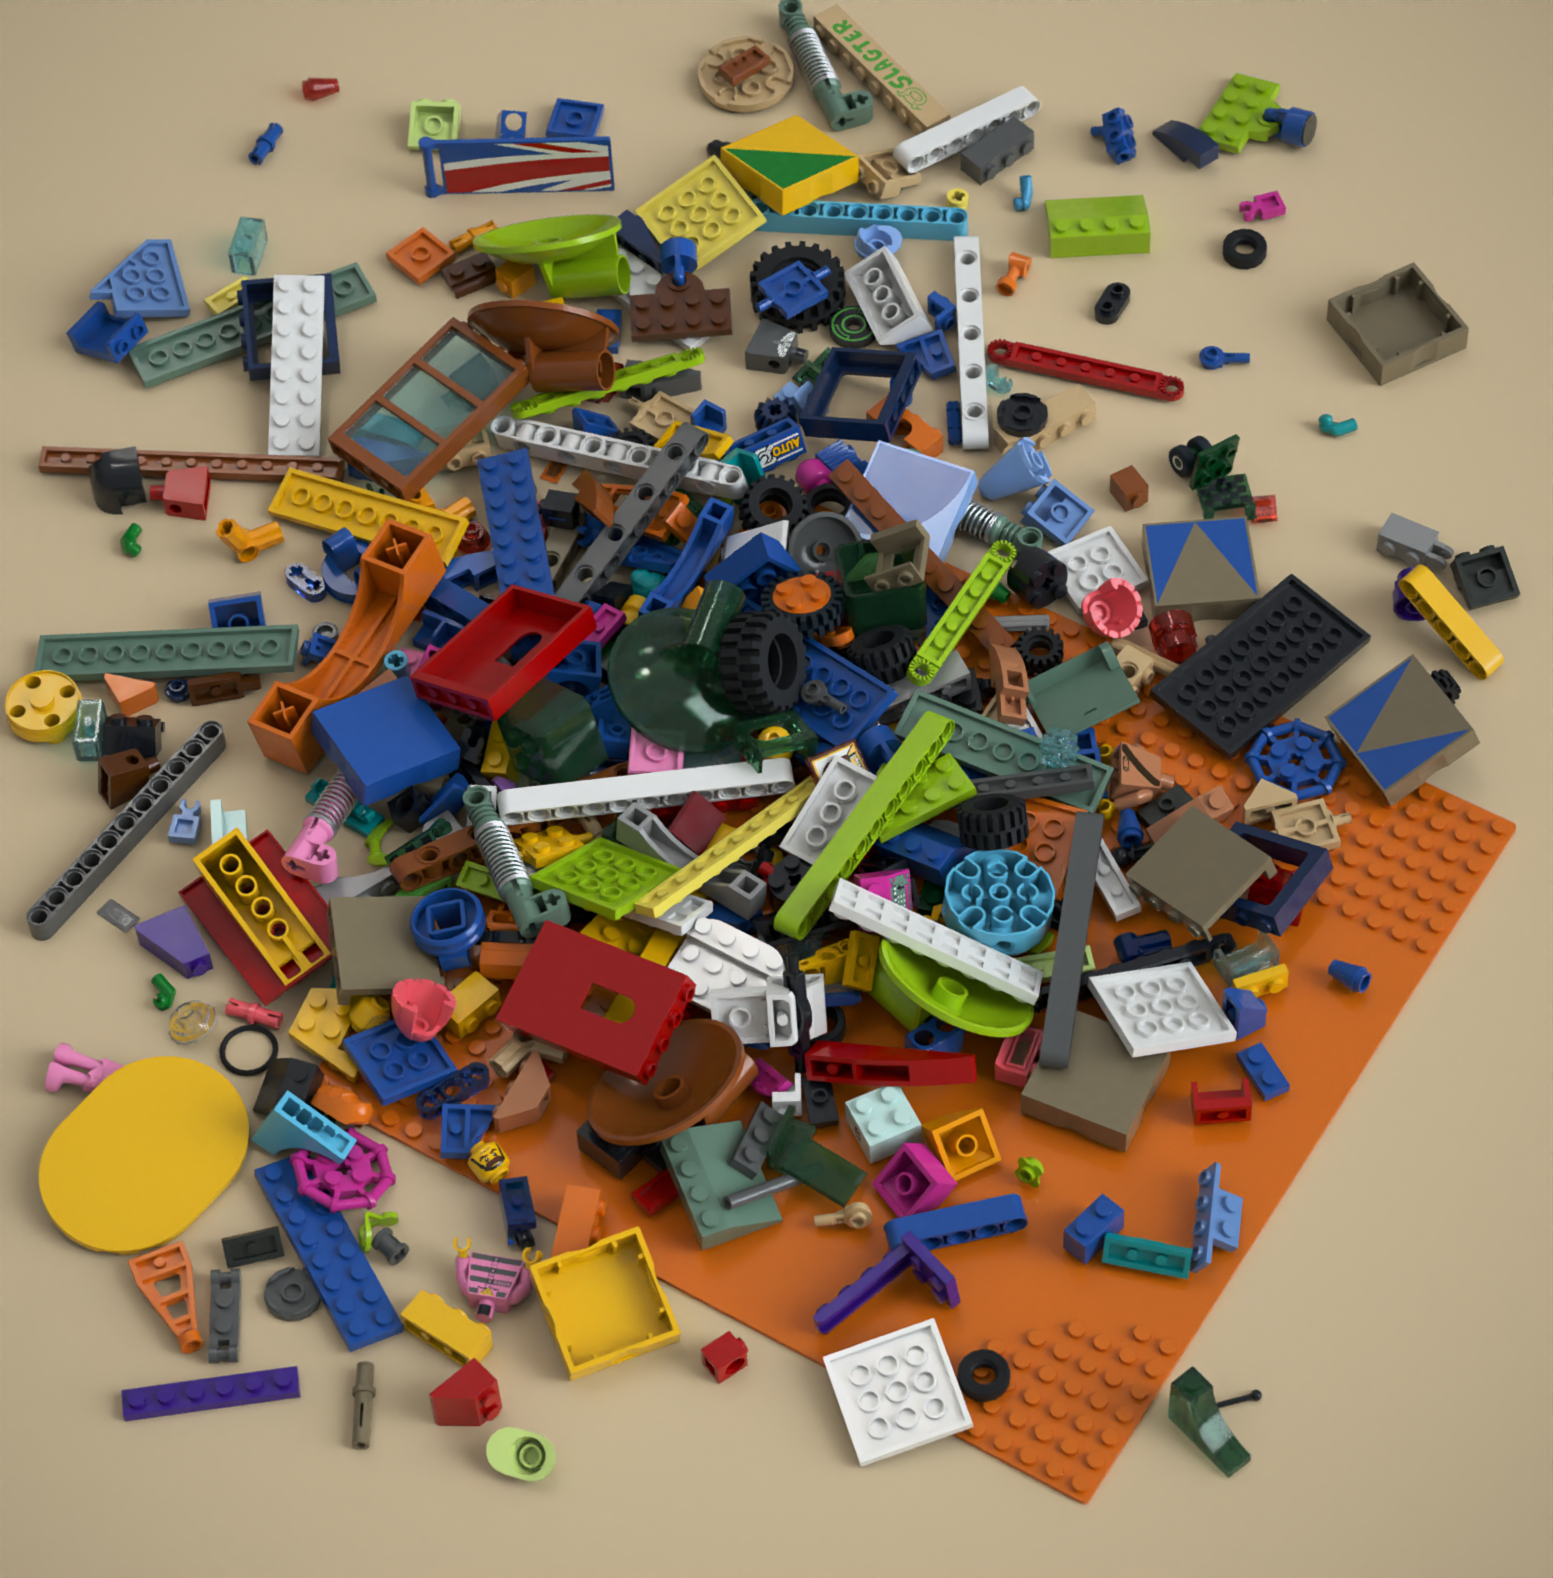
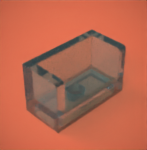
[1213,930,1280,988]

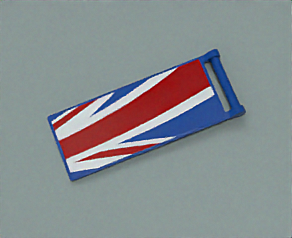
[418,136,615,198]

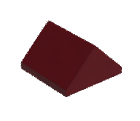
[668,791,726,856]

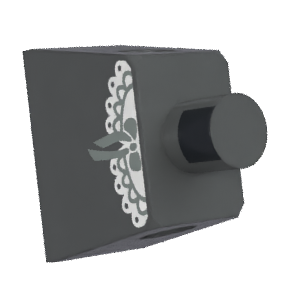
[745,318,809,374]

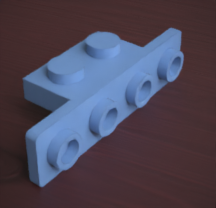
[1190,1162,1243,1273]

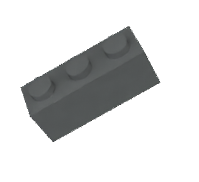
[961,116,1034,185]

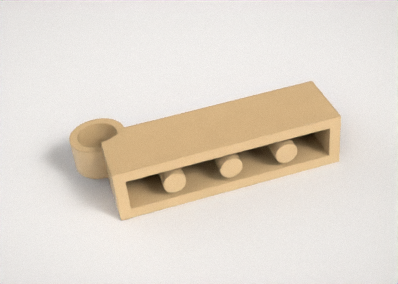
[994,384,1096,456]

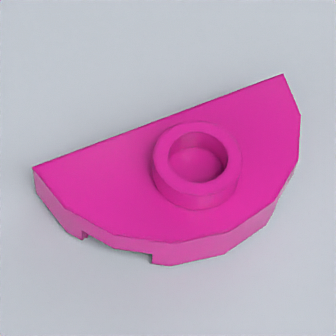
[752,1057,793,1098]

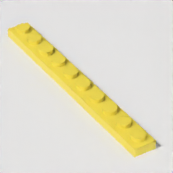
[634,774,818,919]

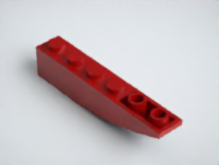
[804,1040,977,1086]

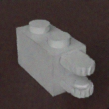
[1376,513,1454,571]

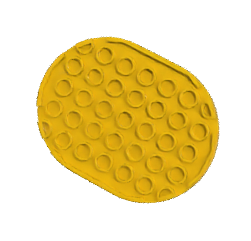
[39,1056,250,1255]

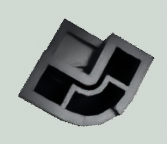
[89,446,147,515]

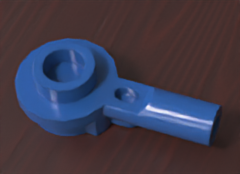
[1199,346,1250,370]

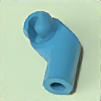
[1013,175,1033,211]

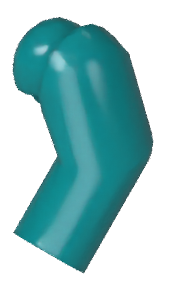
[1318,414,1357,436]

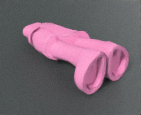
[45,1042,124,1092]

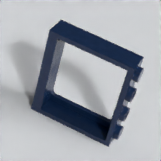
[237,273,340,381]
[799,347,922,443]
[1219,821,1333,937]

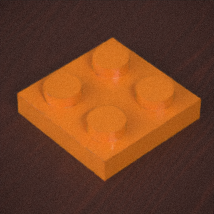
[386,227,456,285]

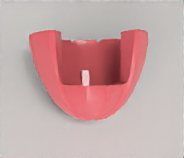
[1081,578,1143,639]
[391,978,456,1042]

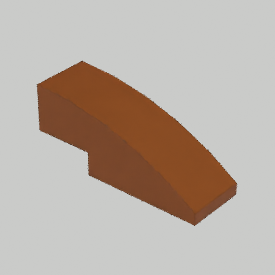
[572,469,614,528]

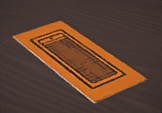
[540,460,569,484]

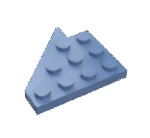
[89,239,190,318]

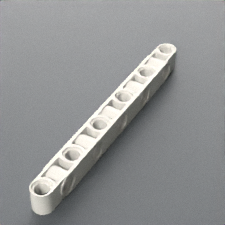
[954,236,989,450]
[490,416,748,499]

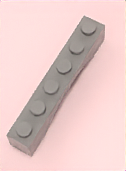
[616,802,767,921]
[312,810,463,904]

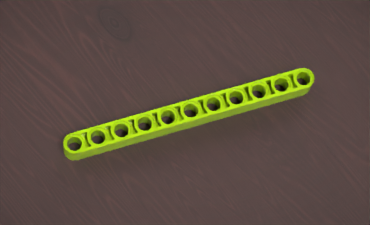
[773,711,955,941]

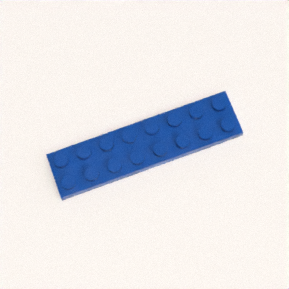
[255,1155,403,1352]

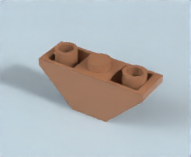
[492,1050,552,1133]

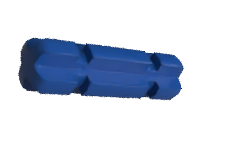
[946,401,962,445]

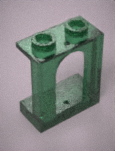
[732,709,818,774]

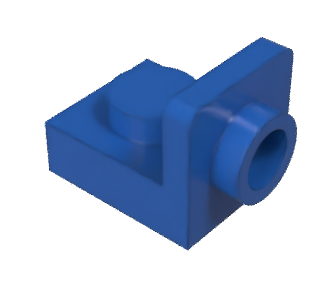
[299,632,337,667]

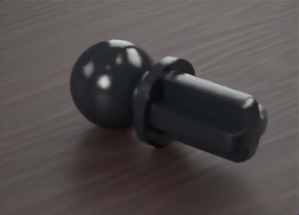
[1111,843,1155,869]

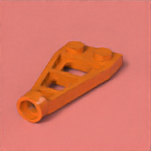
[602,483,690,543]
[128,1240,203,1354]

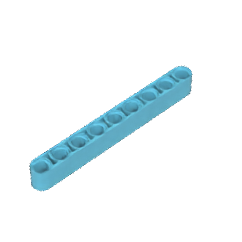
[752,198,968,241]

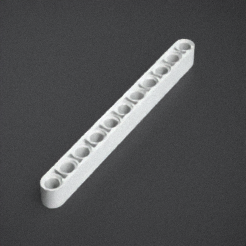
[497,758,795,825]

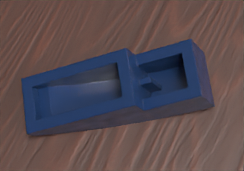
[1152,120,1219,170]

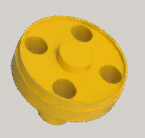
[5,670,84,744]

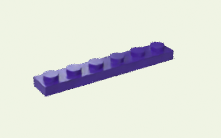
[121,1366,300,1421]

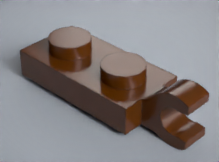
[187,672,262,706]

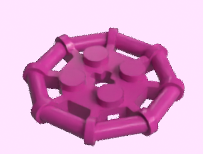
[289,1126,396,1214]

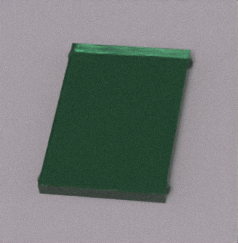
[780,1135,868,1208]

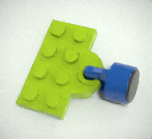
[1199,73,1317,154]
[856,725,977,844]

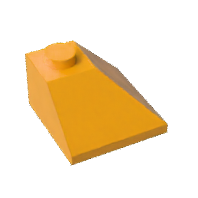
[922,1107,1002,1181]

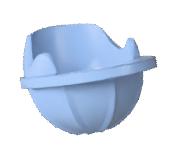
[854,224,903,259]

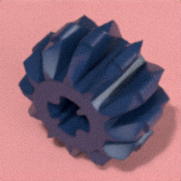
[754,396,797,431]

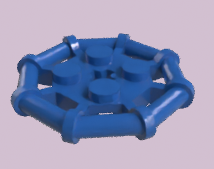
[1244,718,1347,801]

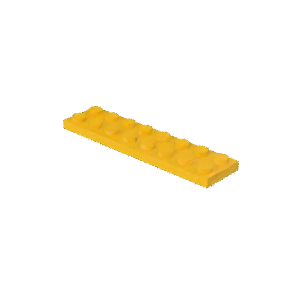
[267,467,469,567]

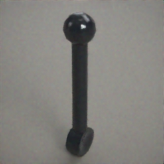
[1202,1390,1262,1415]

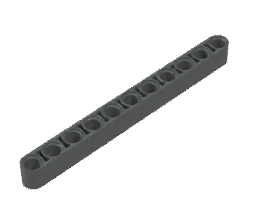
[26,721,226,941]
[1039,811,1104,1069]

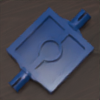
[755,260,831,320]

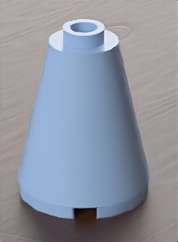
[978,437,1052,501]

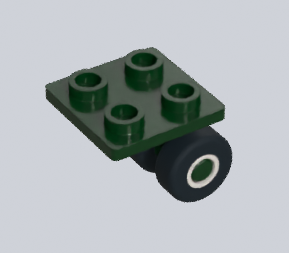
[1169,434,1240,490]

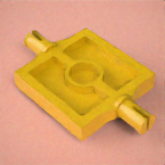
[513,826,593,869]

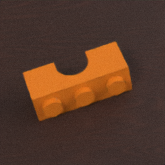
[866,395,943,458]

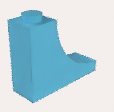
[251,1090,357,1165]

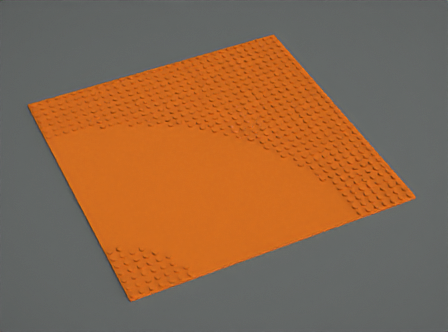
[319,502,1516,1504]

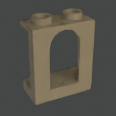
[864,519,930,597]

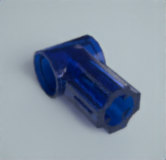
[1113,930,1173,964]

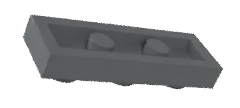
[729,1101,785,1180]

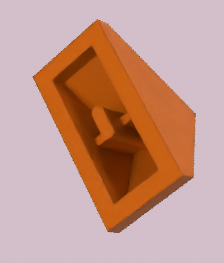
[104,673,159,717]

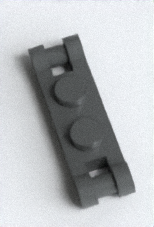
[208,1268,242,1364]

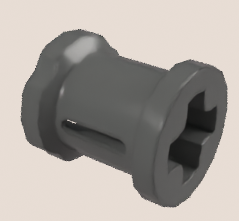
[371,1227,409,1265]

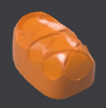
[310,1084,373,1129]

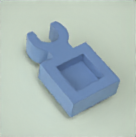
[168,799,201,845]

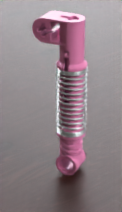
[281,768,359,884]

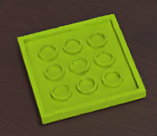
[529,837,682,920]

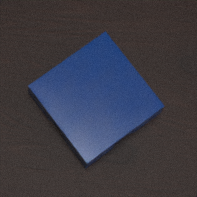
[311,675,460,807]

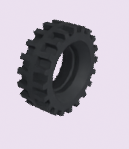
[750,241,845,334]

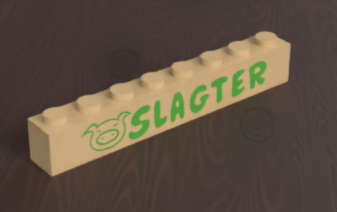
[813,4,951,135]

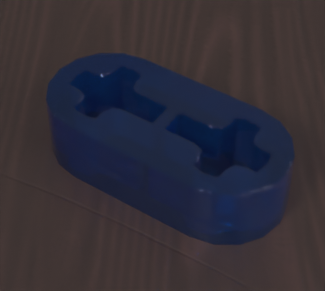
[285,563,327,603]

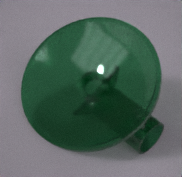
[607,580,760,754]

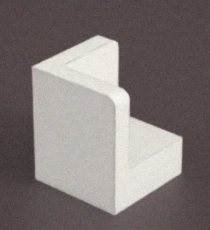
[772,1073,802,1116]

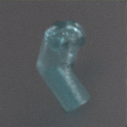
[986,364,1013,394]

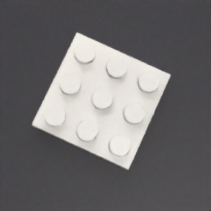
[1048,526,1149,615]

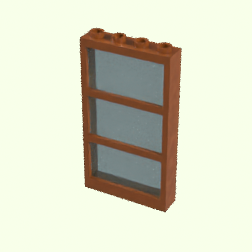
[328,317,530,501]

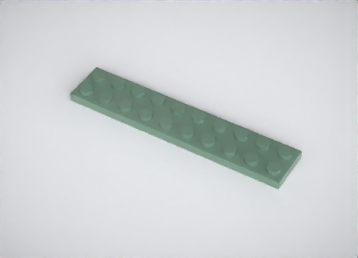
[127,262,377,389]
[34,624,300,681]

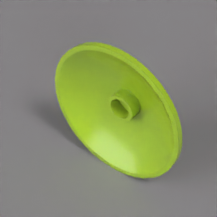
[473,214,631,299]
[867,936,1034,1037]

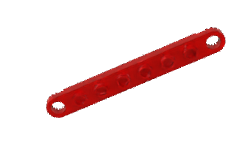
[988,339,1184,401]

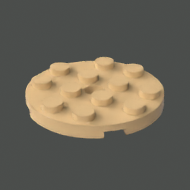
[698,36,794,113]

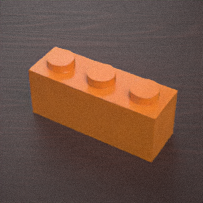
[551,1184,607,1258]

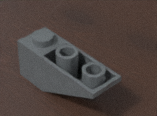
[621,359,702,402]

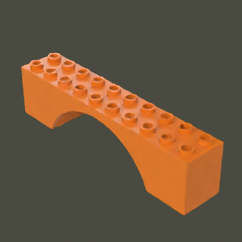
[247,518,446,774]

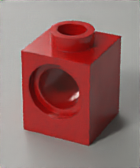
[701,1331,748,1384]

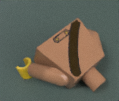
[1098,742,1174,820]

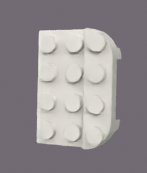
[668,917,786,1013]

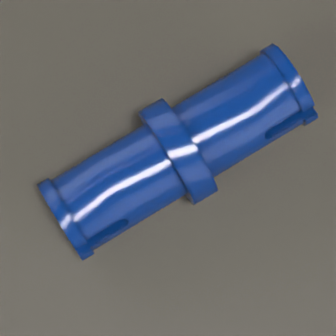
[248,122,283,165]

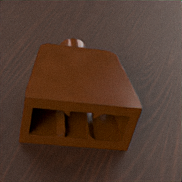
[98,749,161,810]

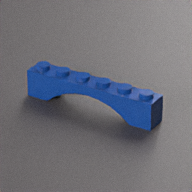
[638,497,734,639]

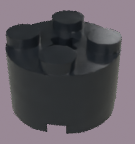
[1007,546,1068,609]
[768,855,812,912]

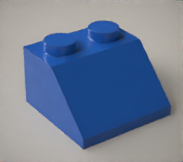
[208,591,266,628]

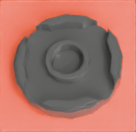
[264,1267,321,1322]

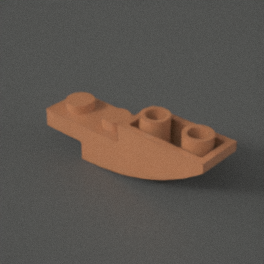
[989,643,1029,726]

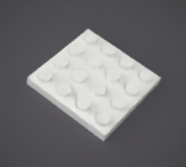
[1087,962,1237,1058]
[823,1318,973,1467]

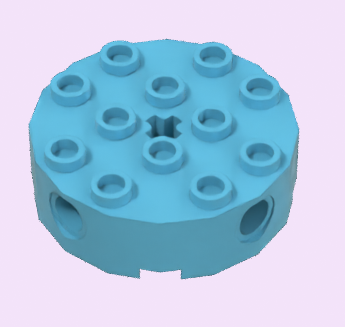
[942,849,1055,956]

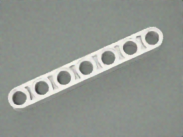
[893,86,1041,173]

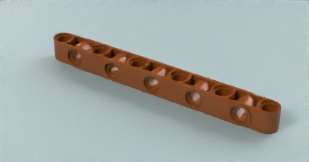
[389,760,629,892]

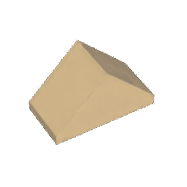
[1242,778,1298,825]

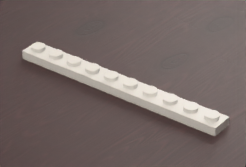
[1008,707,1141,922]

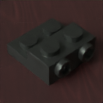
[1450,545,1520,611]

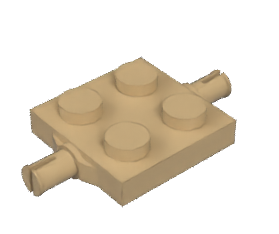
[627,391,695,443]
[1270,798,1352,850]

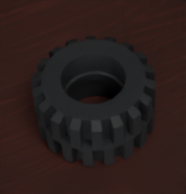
[739,474,808,534]
[846,625,917,684]
[957,793,1029,851]

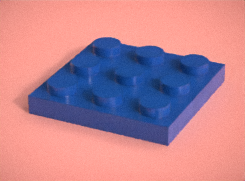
[342,1019,458,1107]

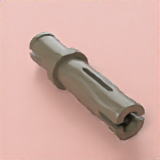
[352,1361,376,1450]

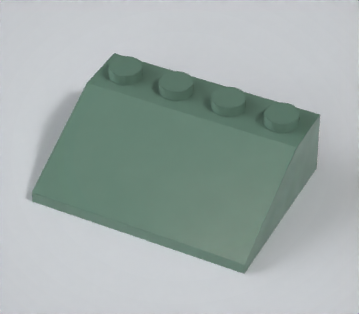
[660,1120,783,1251]

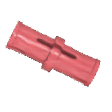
[225,997,284,1030]

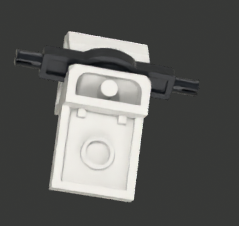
[710,952,827,1074]

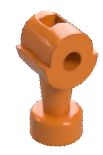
[996,252,1032,296]

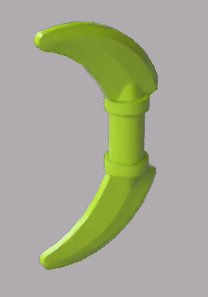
[364,817,405,867]

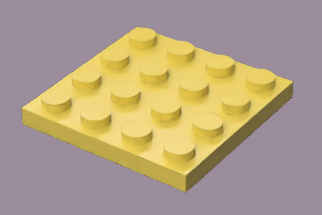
[634,154,767,274]

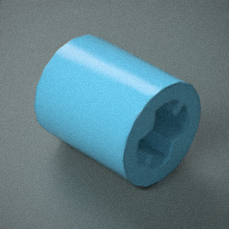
[384,650,411,678]

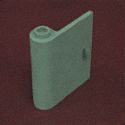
[1025,641,1140,744]

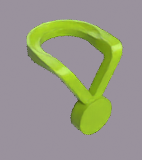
[358,1211,399,1253]

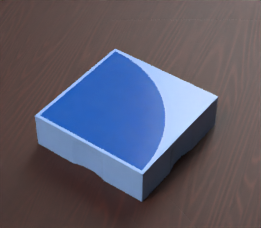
[845,440,978,563]

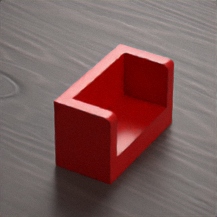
[1190,1078,1252,1125]

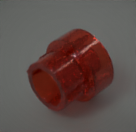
[1148,610,1198,664]

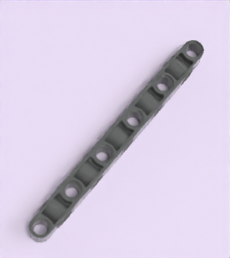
[555,422,709,604]

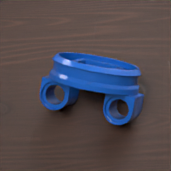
[321,527,370,604]
[409,888,486,972]

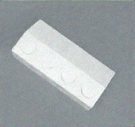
[844,246,933,345]

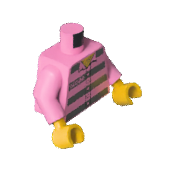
[453,1236,543,1323]

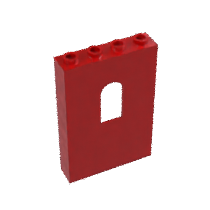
[409,584,597,722]
[496,920,696,1086]

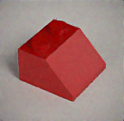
[429,1358,502,1427]

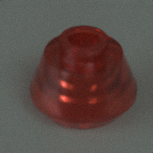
[458,521,491,554]

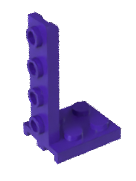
[813,1230,961,1335]

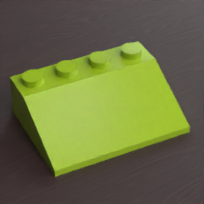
[1045,195,1150,258]

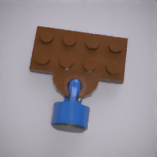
[630,237,732,342]

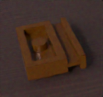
[440,252,497,299]

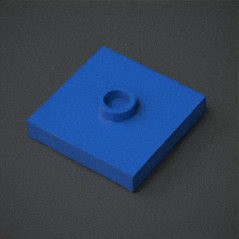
[546,98,604,138]

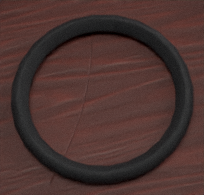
[219,1025,278,1076]

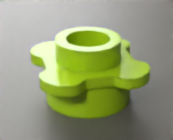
[1015,1157,1044,1187]

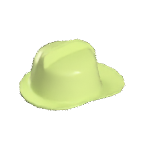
[486,1427,556,1482]

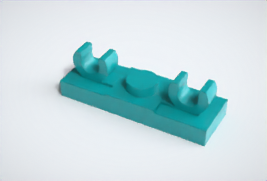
[305,778,385,839]
[1102,1232,1193,1279]

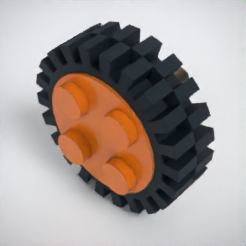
[761,570,845,640]

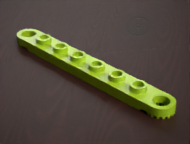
[510,347,705,419]
[906,540,1017,686]

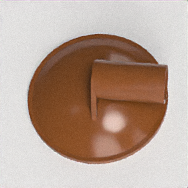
[467,300,619,393]
[586,1019,759,1146]

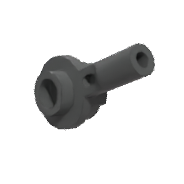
[801,679,847,714]

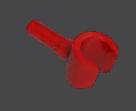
[757,862,774,891]

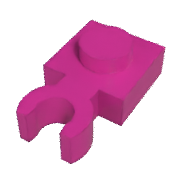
[1239,190,1286,222]

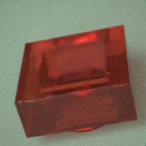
[1249,495,1278,524]

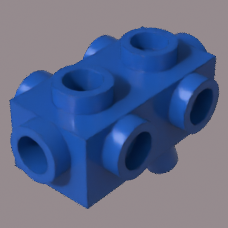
[1090,107,1136,165]

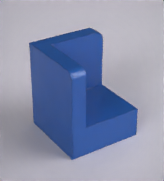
[690,399,727,433]

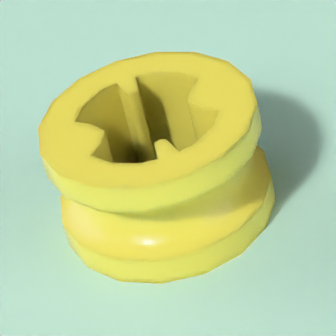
[946,188,969,210]

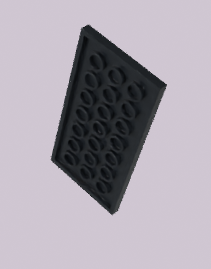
[1149,573,1371,760]

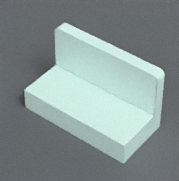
[210,799,247,844]

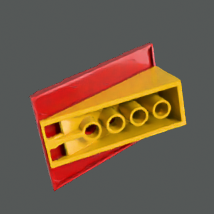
[178,827,332,1007]

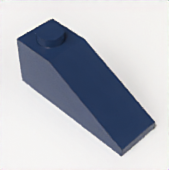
[616,210,663,275]

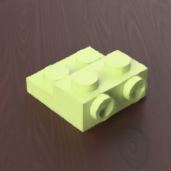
[408,99,462,151]

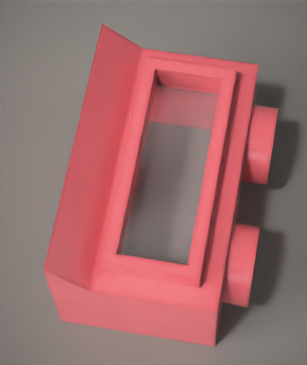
[995,1026,1044,1088]

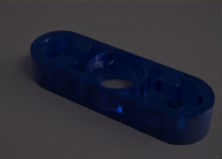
[416,1062,490,1119]

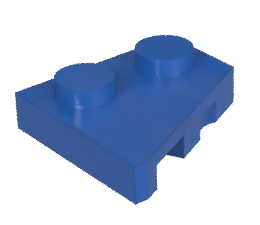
[440,1103,496,1159]

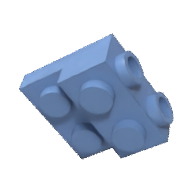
[1020,479,1095,546]

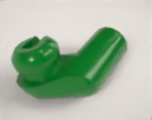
[120,523,142,557]
[151,973,176,1011]

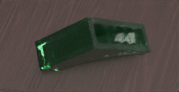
[1168,1366,1251,1478]

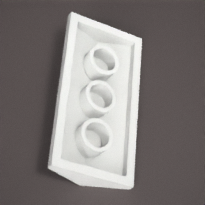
[779,754,878,865]

